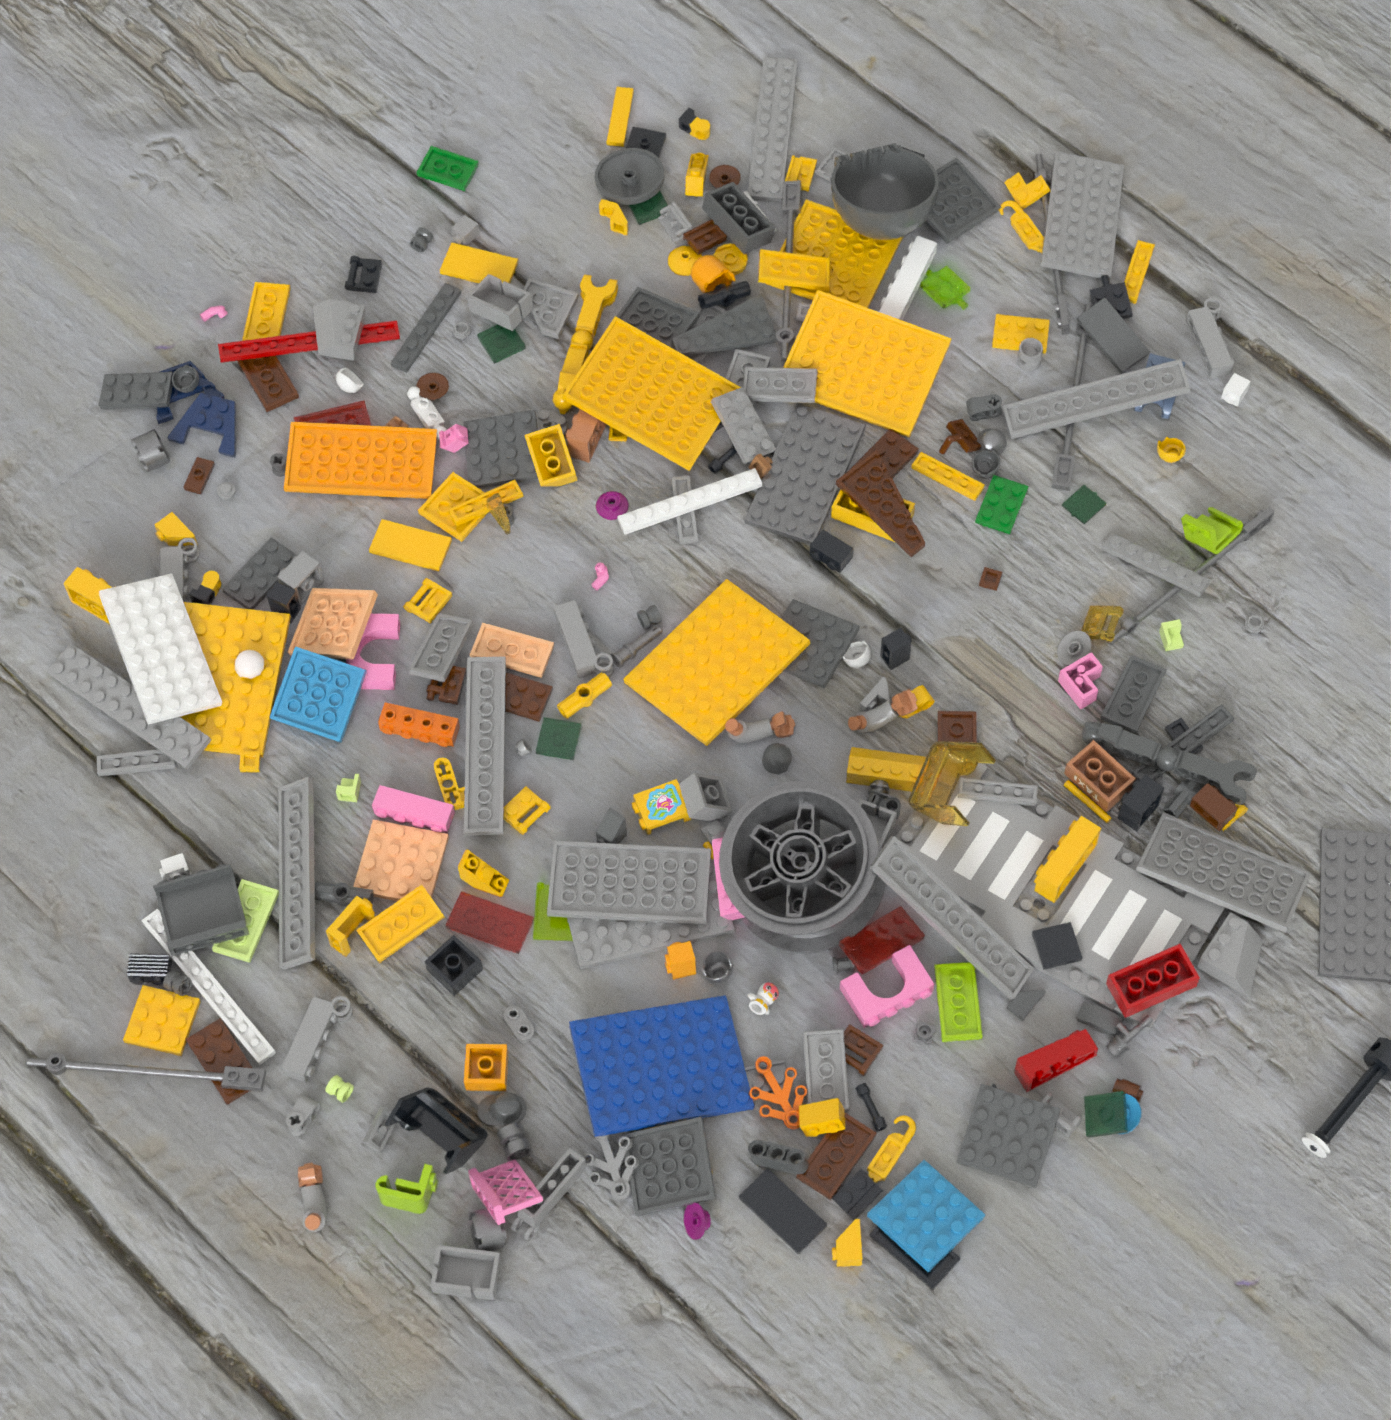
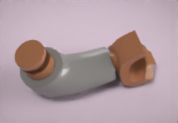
[848,689,918,733]
[725,711,795,743]
[298,1163,327,1232]

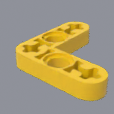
[434,758,465,810]

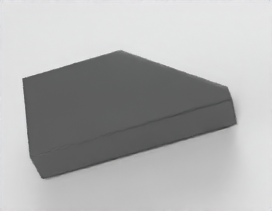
[1007,990,1046,1021]

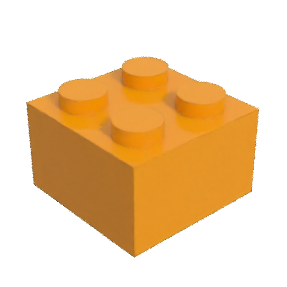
[464,1044,509,1091]

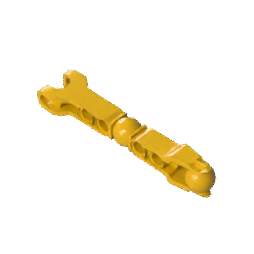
[552,274,618,414]

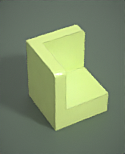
[1159,619,1184,651]
[336,773,361,802]

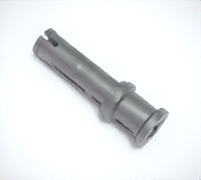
[611,624,663,668]

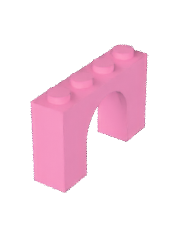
[346,613,401,690]
[840,945,934,1028]

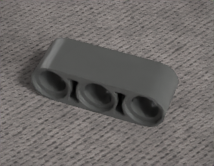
[748,1140,808,1175]

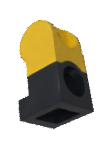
[679,107,710,140]
[189,571,222,605]

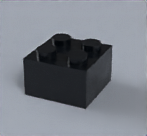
[1118,774,1164,832]
[425,935,483,996]

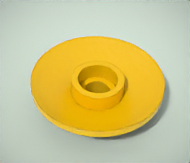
[668,246,702,276]

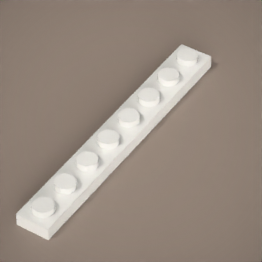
[617,468,762,535]

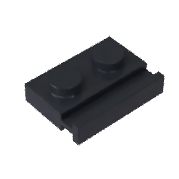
[832,1169,883,1220]

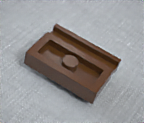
[683,219,727,255]

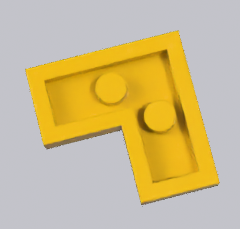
[1004,172,1051,210]

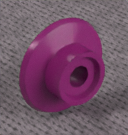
[596,491,629,520]
[684,1202,711,1240]

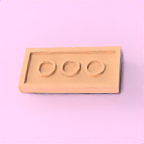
[470,623,554,678]

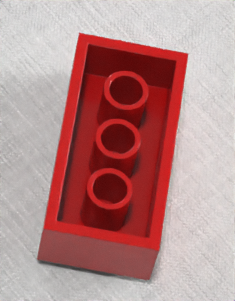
[1106,943,1200,1018]

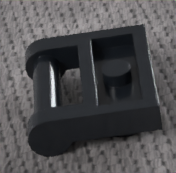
[344,256,382,293]

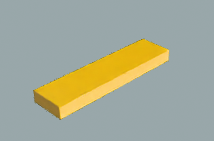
[607,87,634,147]
[1124,240,1155,304]
[911,452,985,501]
[448,480,523,526]

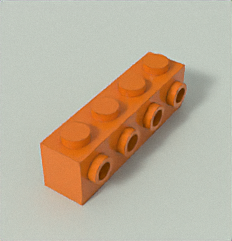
[378,702,460,747]

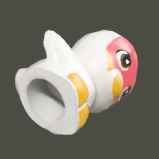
[747,982,779,1015]

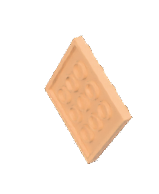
[288,588,378,659]
[353,820,449,901]

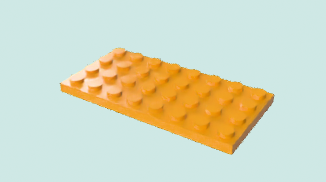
[284,422,437,499]

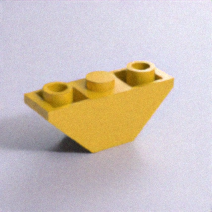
[458,849,509,897]

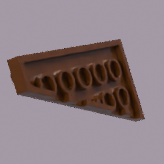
[836,450,925,557]

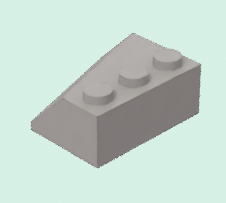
[313,299,366,361]
[1197,912,1262,999]

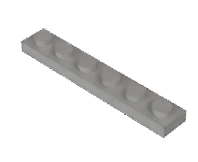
[1102,533,1210,597]

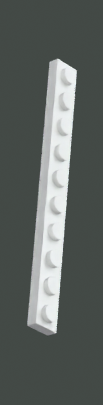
[141,909,276,1066]

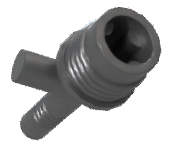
[1106,1015,1153,1059]

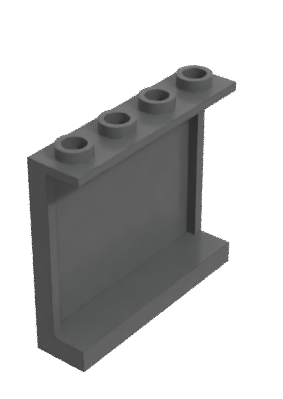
[153,864,249,956]

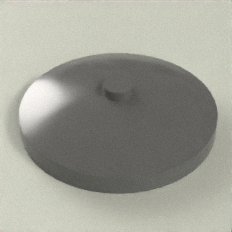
[594,148,665,205]

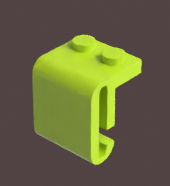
[1181,507,1243,554]
[375,1164,438,1214]

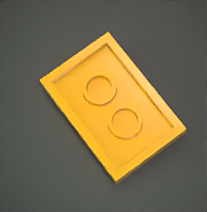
[992,314,1050,354]

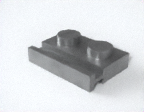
[745,1060,786,1097]

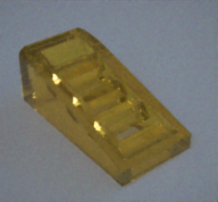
[486,493,511,535]

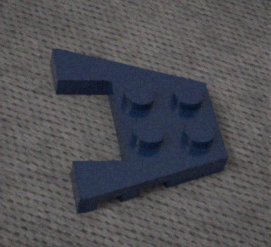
[156,361,225,424]
[167,393,236,458]

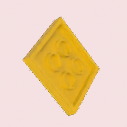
[418,472,488,542]
[123,985,201,1056]

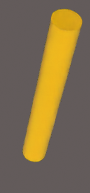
[1063,780,1112,823]

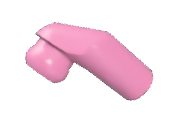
[200,305,227,322]
[591,562,609,591]

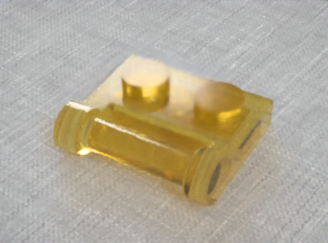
[1081,606,1124,642]

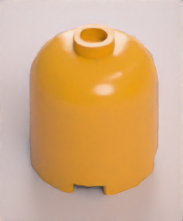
[691,255,735,293]

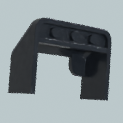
[385,1087,488,1174]

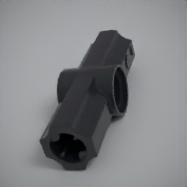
[697,281,751,310]

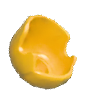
[1157,437,1186,463]

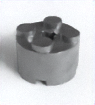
[131,429,170,472]
[468,1208,507,1251]

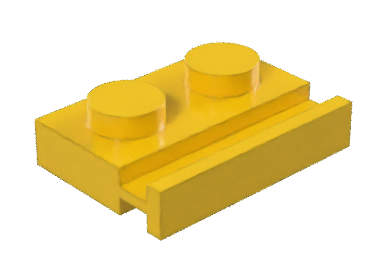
[785,155,817,192]

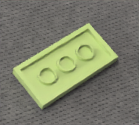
[212,879,279,963]

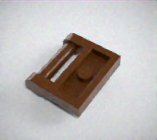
[844,1024,884,1076]

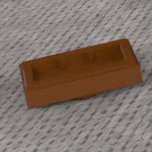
[183,457,215,495]

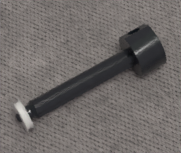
[1301,1037,1391,1158]

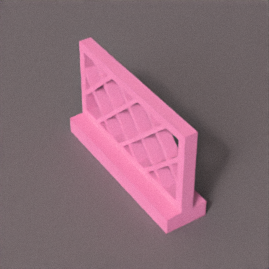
[468,1159,543,1225]

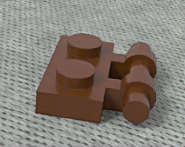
[426,666,467,705]

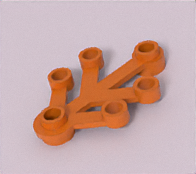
[749,1056,807,1130]

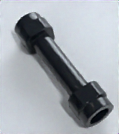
[708,443,737,474]
[855,1083,887,1132]

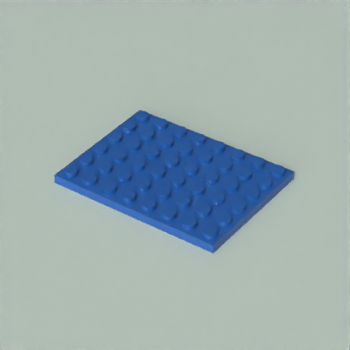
[569,995,754,1137]

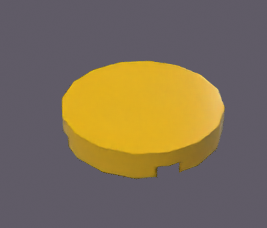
[713,243,748,275]

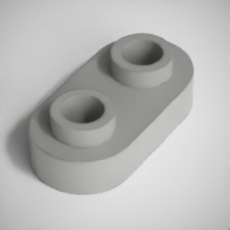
[503,1005,535,1043]

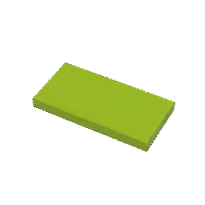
[934,962,983,1042]

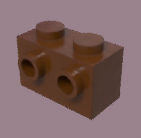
[1190,783,1237,831]

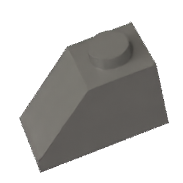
[596,807,627,844]

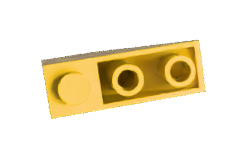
[685,153,709,197]

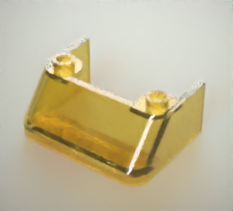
[908,741,996,826]

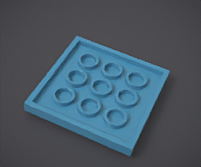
[270,646,367,743]
[867,1160,985,1272]

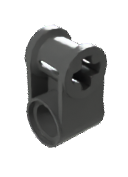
[966,394,1002,421]
[867,789,901,819]

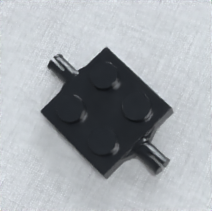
[1090,275,1132,319]

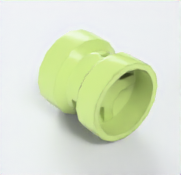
[325,1075,354,1103]

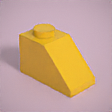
[154,512,198,546]
[832,1219,862,1267]

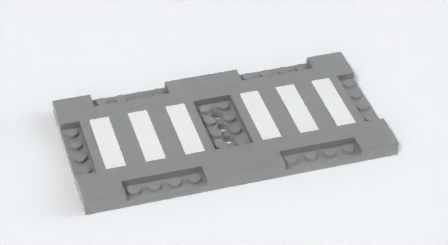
[896,748,1226,1034]

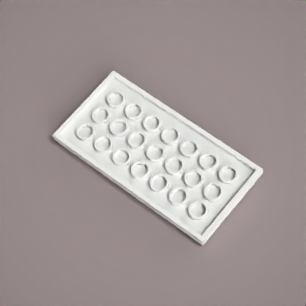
[99,573,222,725]

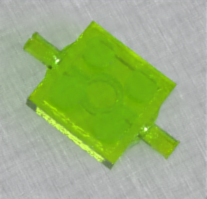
[920,266,971,310]

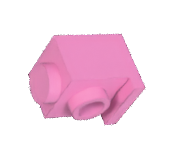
[439,424,469,453]

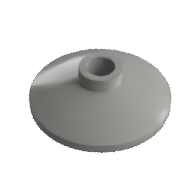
[1057,631,1092,666]

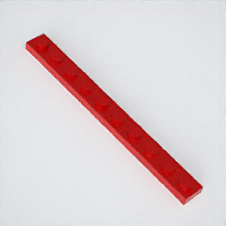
[218,320,400,363]

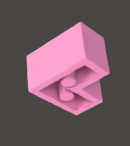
[1058,652,1103,710]

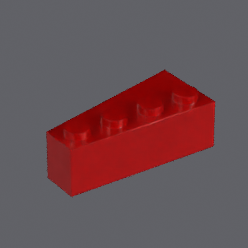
[1014,1029,1098,1092]

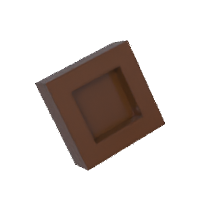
[979,567,1002,591]

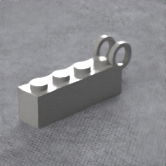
[1186,297,1234,379]
[160,538,200,602]
[554,600,614,678]
[281,996,353,1082]
[511,1148,586,1241]

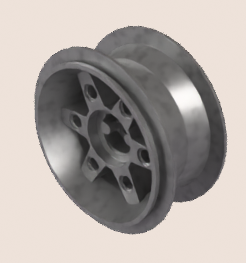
[719,781,886,953]

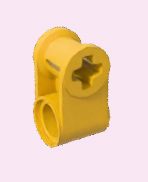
[899,685,935,718]

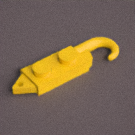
[999,200,1044,253]
[867,1115,916,1183]

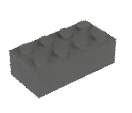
[702,182,775,254]

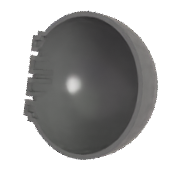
[831,143,939,240]

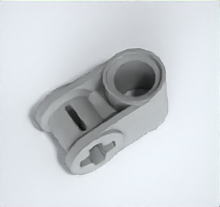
[286,1094,321,1136]

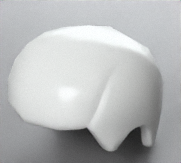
[336,368,364,393]
[843,641,871,668]
[235,650,264,679]

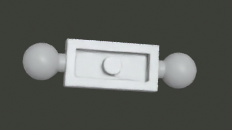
[407,386,447,440]

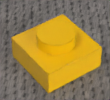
[239,751,261,772]

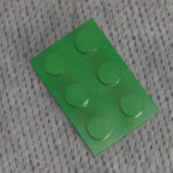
[417,146,479,191]
[975,475,1029,534]

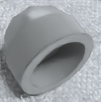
[515,739,532,756]

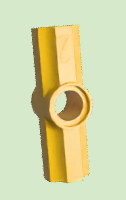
[557,672,612,719]

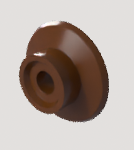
[709,165,741,188]
[416,372,449,400]

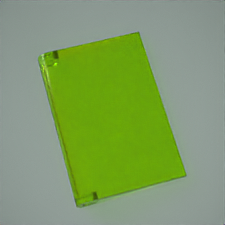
[533,882,573,941]

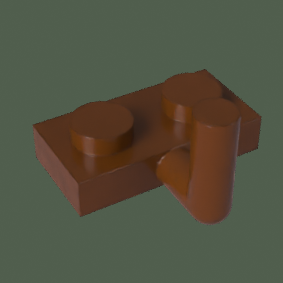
[939,419,981,454]

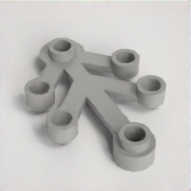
[583,1134,639,1200]

